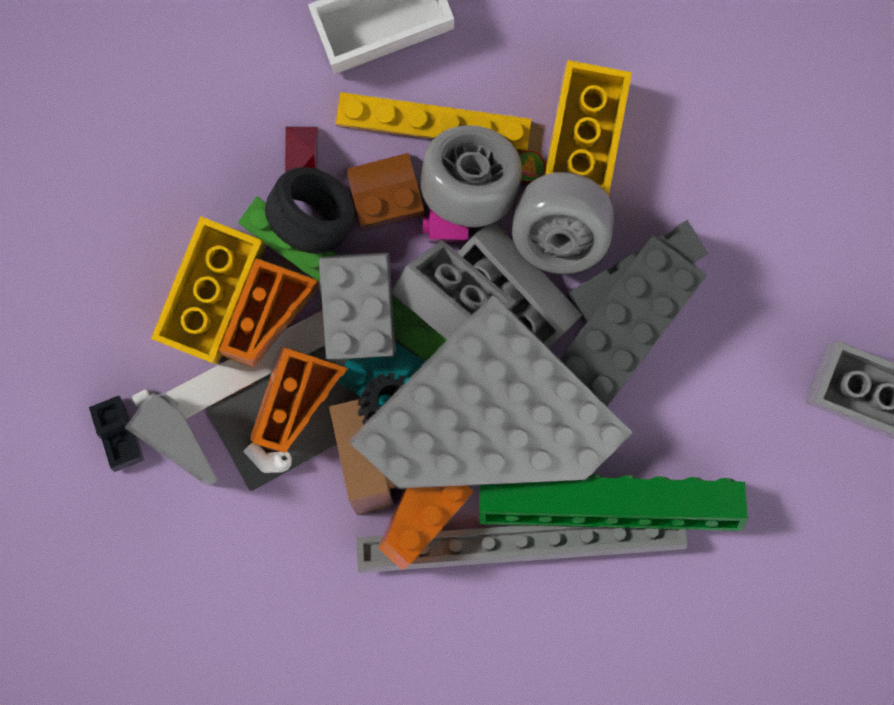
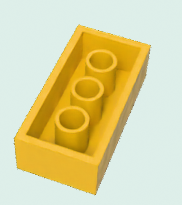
[544,60,632,197]
[151,216,266,365]

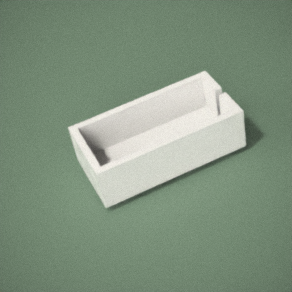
[308,0,454,75]

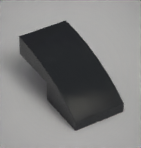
[89,395,145,472]

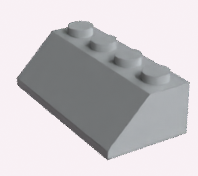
[458,222,582,348]

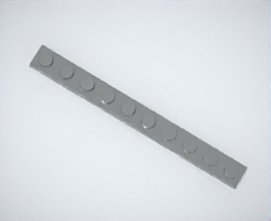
[357,525,688,573]

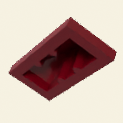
[285,126,318,172]

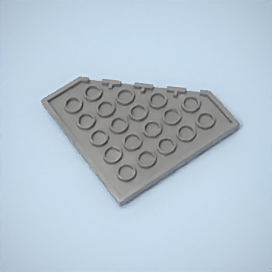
[349,295,633,488]

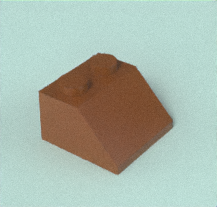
[346,153,424,231]

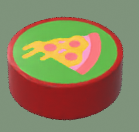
[519,150,545,184]

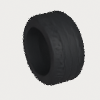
[265,167,356,254]

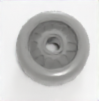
[420,125,522,227]
[512,172,614,274]

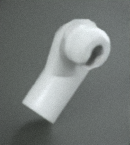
[243,442,292,473]

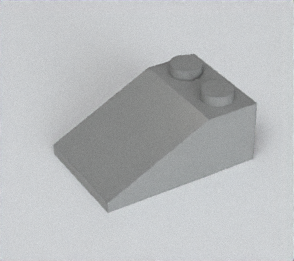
[125,392,217,485]

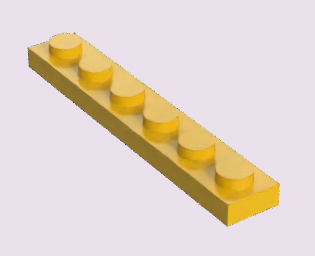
[335,92,532,152]

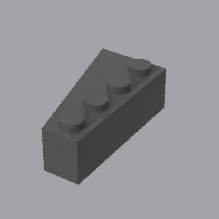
[567,220,708,324]

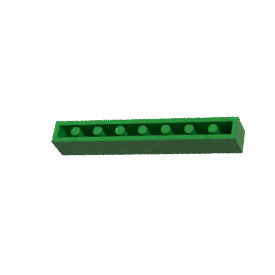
[479,474,748,531]

